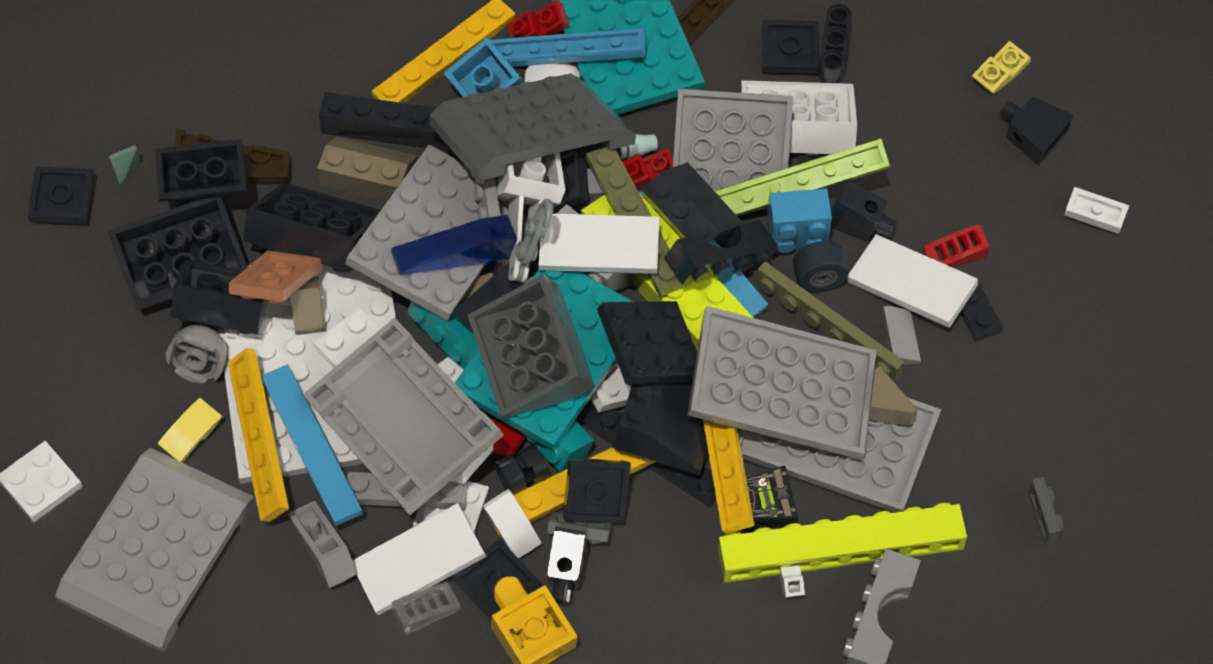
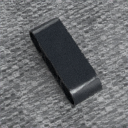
[818,3,852,83]

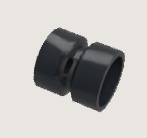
[494,444,550,495]

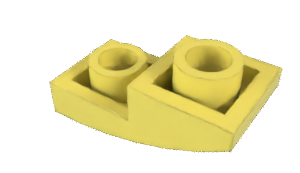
[972,41,1031,94]
[157,398,223,463]

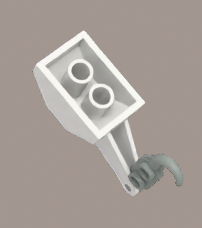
[495,152,565,283]

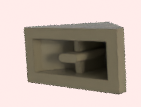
[290,276,325,334]
[868,366,918,426]

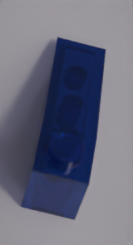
[391,215,517,275]

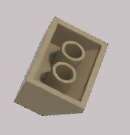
[317,136,418,202]

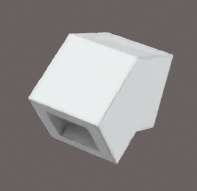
[779,565,805,597]

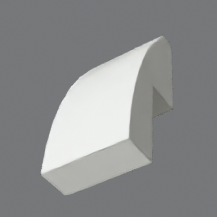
[483,489,542,558]

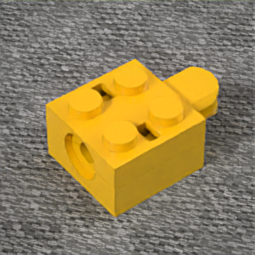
[491,577,578,664]

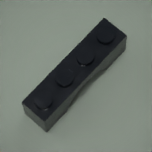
[664,220,779,285]

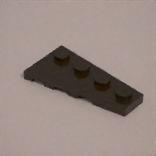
[175,129,290,183]

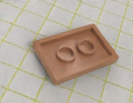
[229,250,321,304]

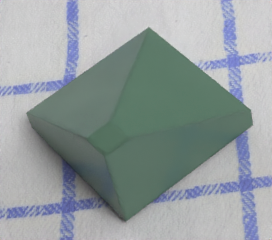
[109,145,141,185]

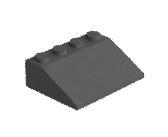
[468,274,595,418]

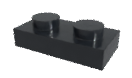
[960,282,1003,342]

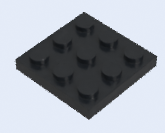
[597,301,697,384]

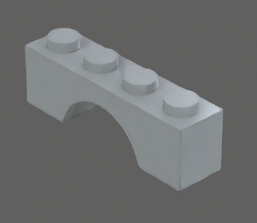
[843,549,921,664]

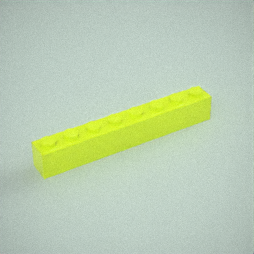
[718,503,967,583]

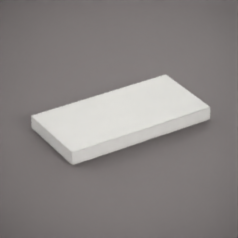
[539,214,660,274]
[847,234,978,328]
[352,503,487,615]

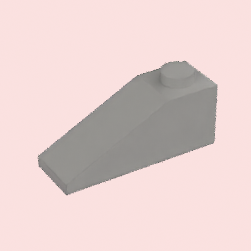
[288,501,357,588]

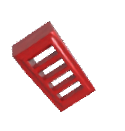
[923,224,989,267]

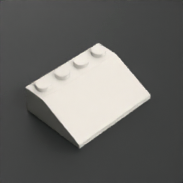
[741,80,857,156]

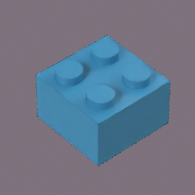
[444,37,524,97]
[766,188,832,253]

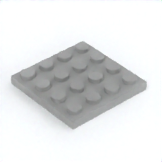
[673,88,793,210]

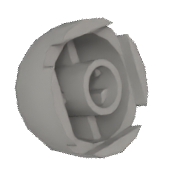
[166,325,227,384]

